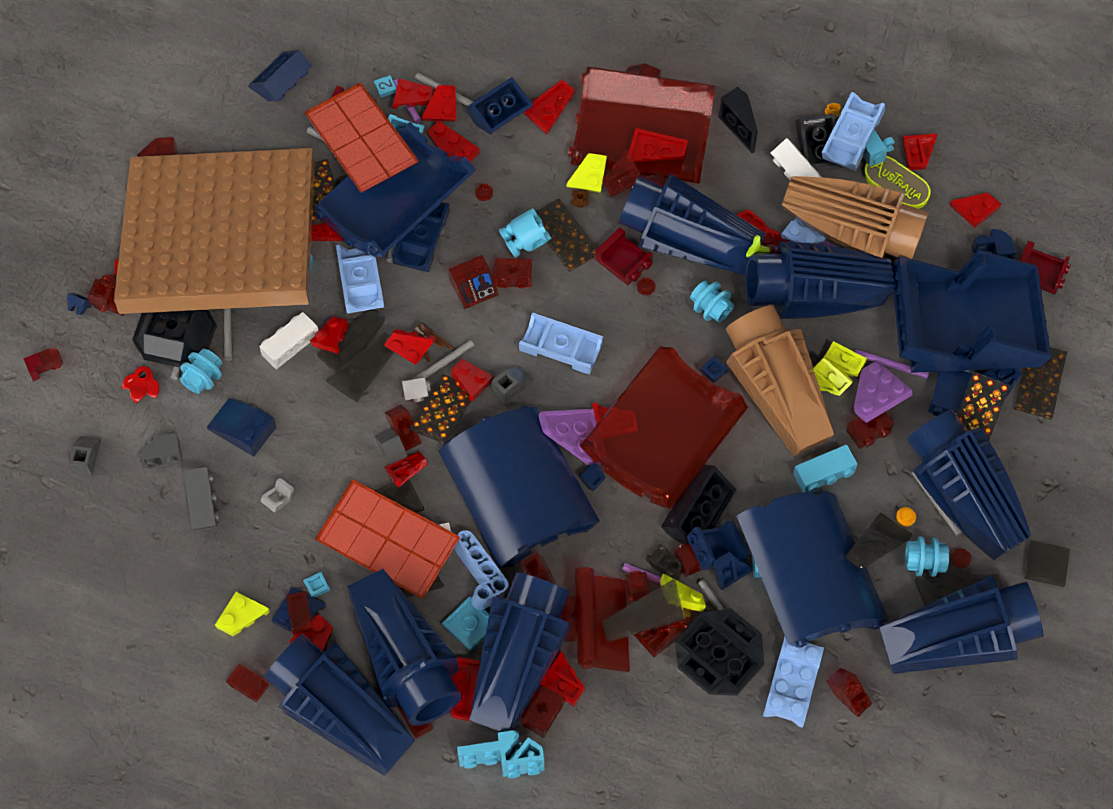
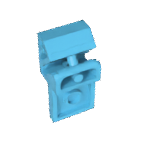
[457,731,544,778]

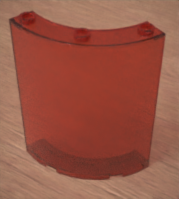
[568,66,716,184]
[580,346,749,509]

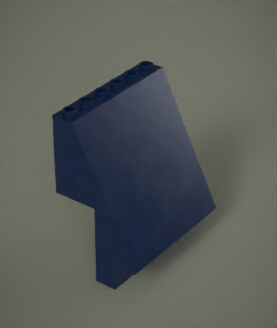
[892,250,1051,373]

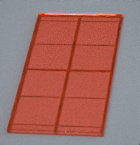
[304,83,418,193]
[315,479,460,599]

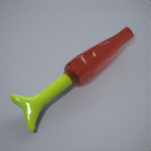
[746,235,777,257]

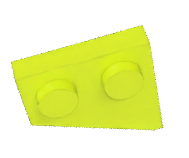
[566,153,607,193]
[825,341,867,377]
[813,356,853,396]
[660,574,706,612]
[215,592,270,636]

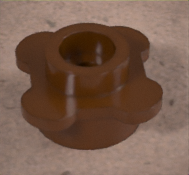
[571,190,589,208]

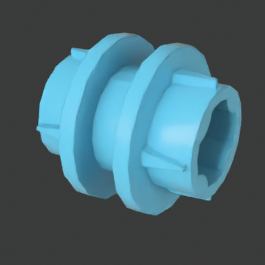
[690,280,734,323]
[180,348,222,394]
[905,536,949,577]

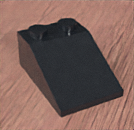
[718,87,758,153]
[795,114,842,171]

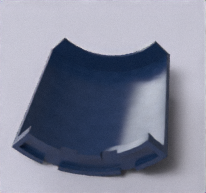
[312,122,476,257]
[439,406,600,568]
[736,491,889,648]

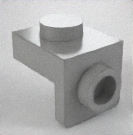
[261,478,294,512]

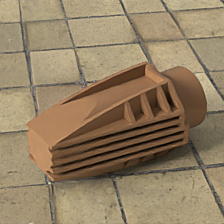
[782,176,929,259]
[726,305,834,457]

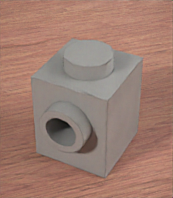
[402,376,431,402]

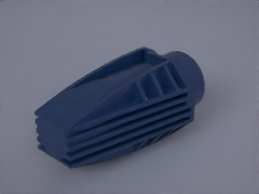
[619,173,766,275]
[745,241,895,319]
[907,409,1031,560]
[347,569,461,726]
[470,573,572,732]
[879,575,1044,674]
[264,633,415,776]

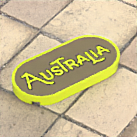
[864,156,930,209]

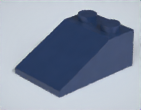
[206,398,276,457]

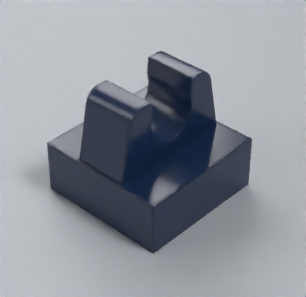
[66,293,93,315]
[700,356,728,383]
[579,463,606,491]

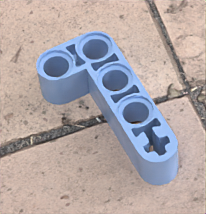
[454,530,509,610]

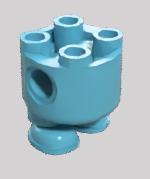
[499,208,552,259]

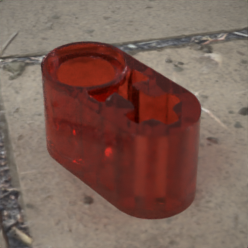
[226,664,269,702]

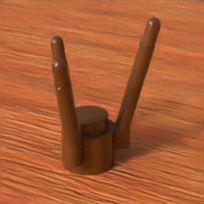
[413,323,455,362]

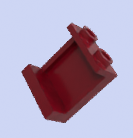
[595,227,653,286]
[1020,241,1071,294]

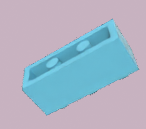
[793,445,857,492]

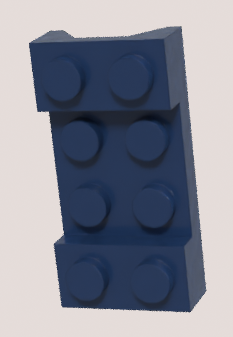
[393,203,450,272]

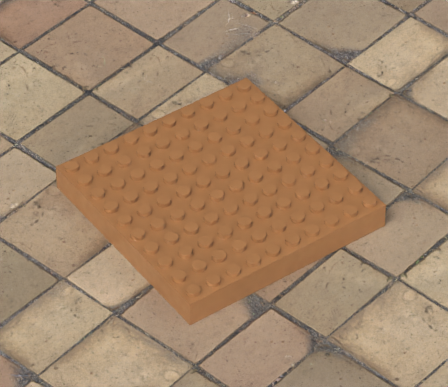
[114,148,315,314]

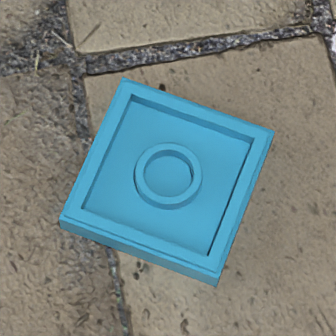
[442,596,489,652]

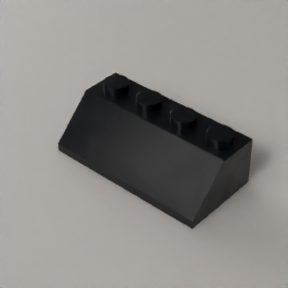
[661,464,737,549]

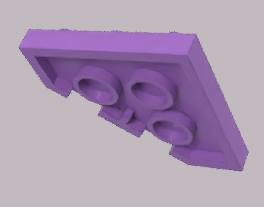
[854,361,913,423]
[538,409,607,465]

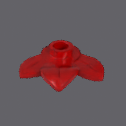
[122,366,159,403]

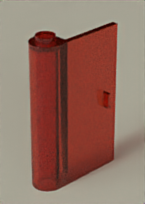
[574,567,630,672]

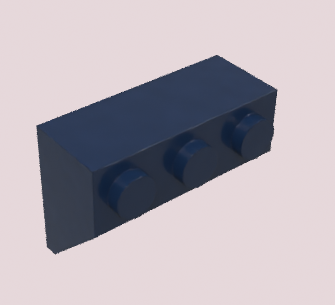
[248,50,312,101]
[466,77,533,134]

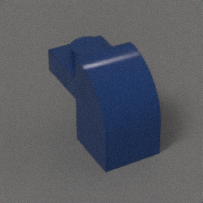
[972,229,1016,259]

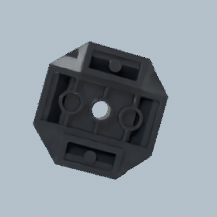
[132,310,217,368]
[675,608,764,696]

